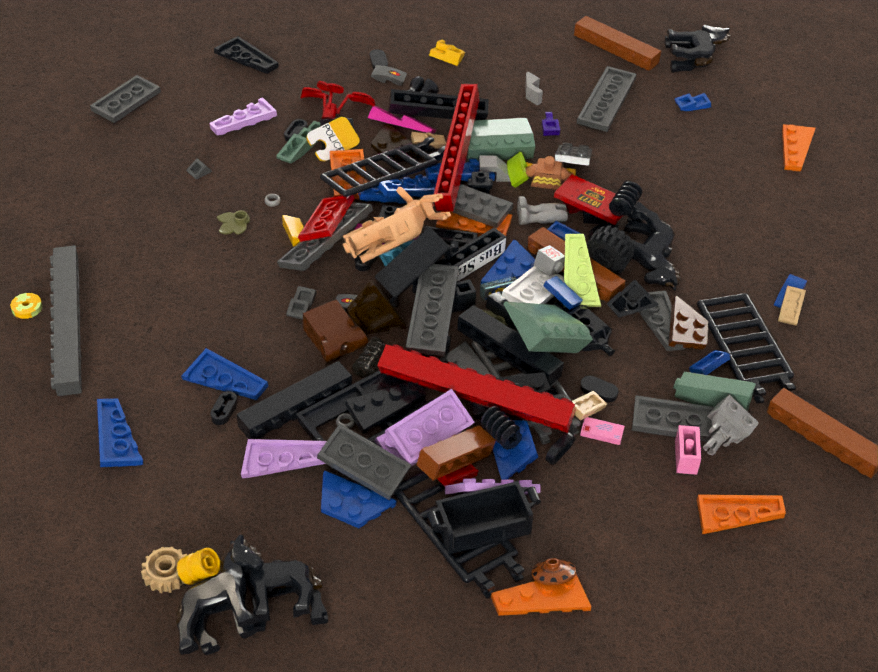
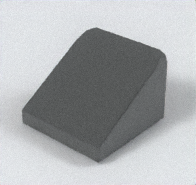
[186,158,212,179]

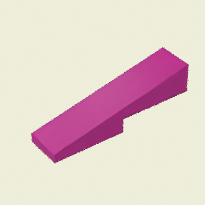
[367,106,436,133]

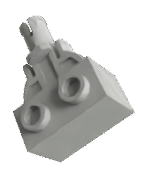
[703,394,759,455]

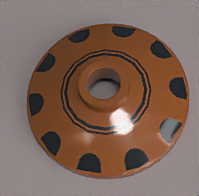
[532,558,576,585]

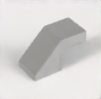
[525,72,543,105]
[479,156,510,182]

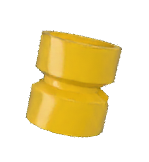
[177,548,221,585]

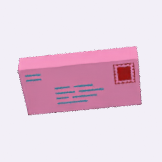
[580,417,625,445]

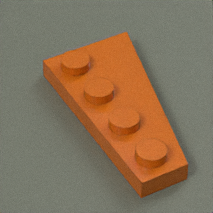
[782,124,815,171]
[697,495,786,534]
[491,575,591,615]

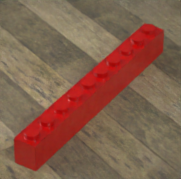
[434,84,479,212]
[377,344,576,433]

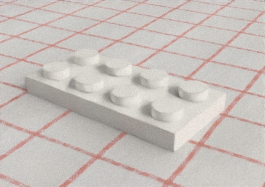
[501,266,564,304]

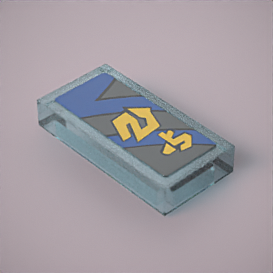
[480,276,517,301]

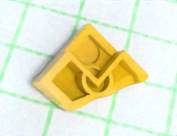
[429,39,465,66]

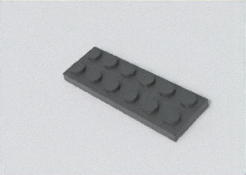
[577,66,637,132]
[277,202,373,271]
[406,264,459,357]

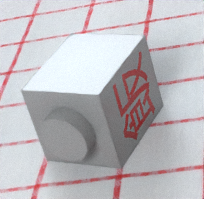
[534,245,565,276]

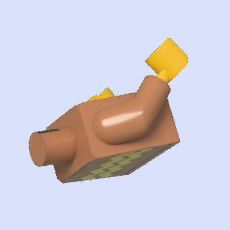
[525,156,576,190]

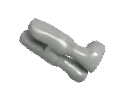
[517,196,568,225]

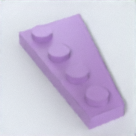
[210,97,277,135]
[241,439,327,478]
[445,479,540,494]

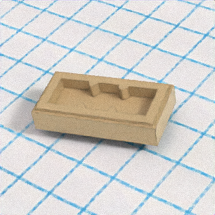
[411,132,446,149]
[778,286,806,326]
[572,391,607,421]

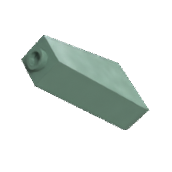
[673,372,756,411]

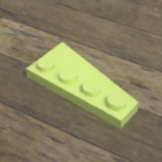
[564,234,601,307]

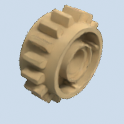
[141,547,187,593]

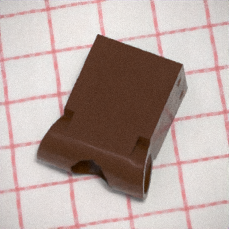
[303,299,368,364]

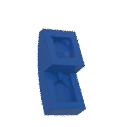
[675,93,711,111]
[774,274,807,308]

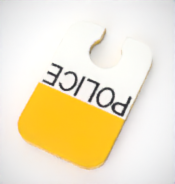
[306,117,360,162]

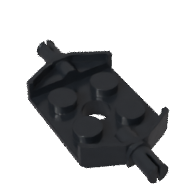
[554,301,615,356]

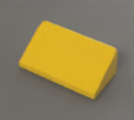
[282,215,304,247]

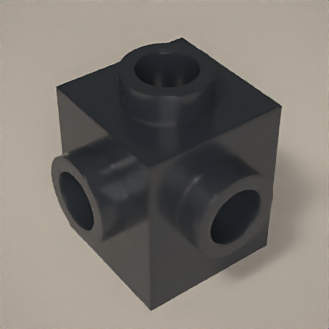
[468,171,493,194]

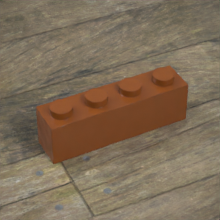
[416,425,496,480]

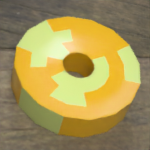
[10,293,42,319]

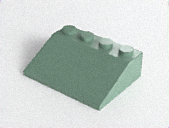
[466,118,535,162]
[503,301,593,353]

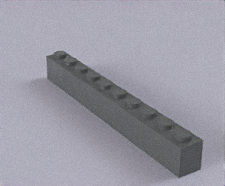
[50,245,82,396]

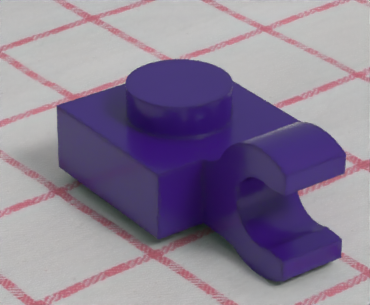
[541,112,560,136]

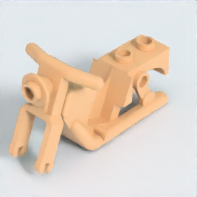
[343,187,451,263]

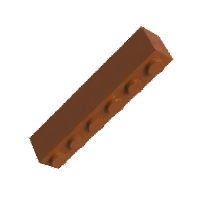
[574,16,661,71]
[527,227,626,303]
[767,388,878,478]

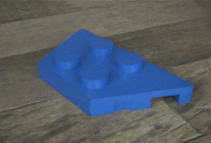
[481,240,535,287]
[490,420,538,480]
[321,471,396,528]

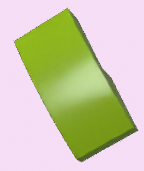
[507,152,529,187]

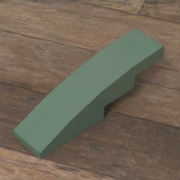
[276,121,320,164]

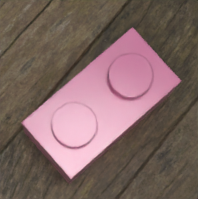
[675,425,701,475]

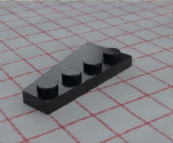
[345,382,426,434]

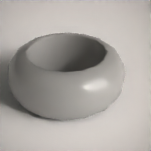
[264,194,281,207]
[336,413,355,429]

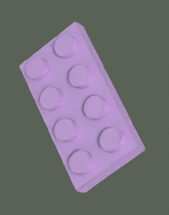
[385,389,475,464]

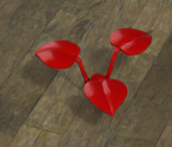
[300,81,375,119]

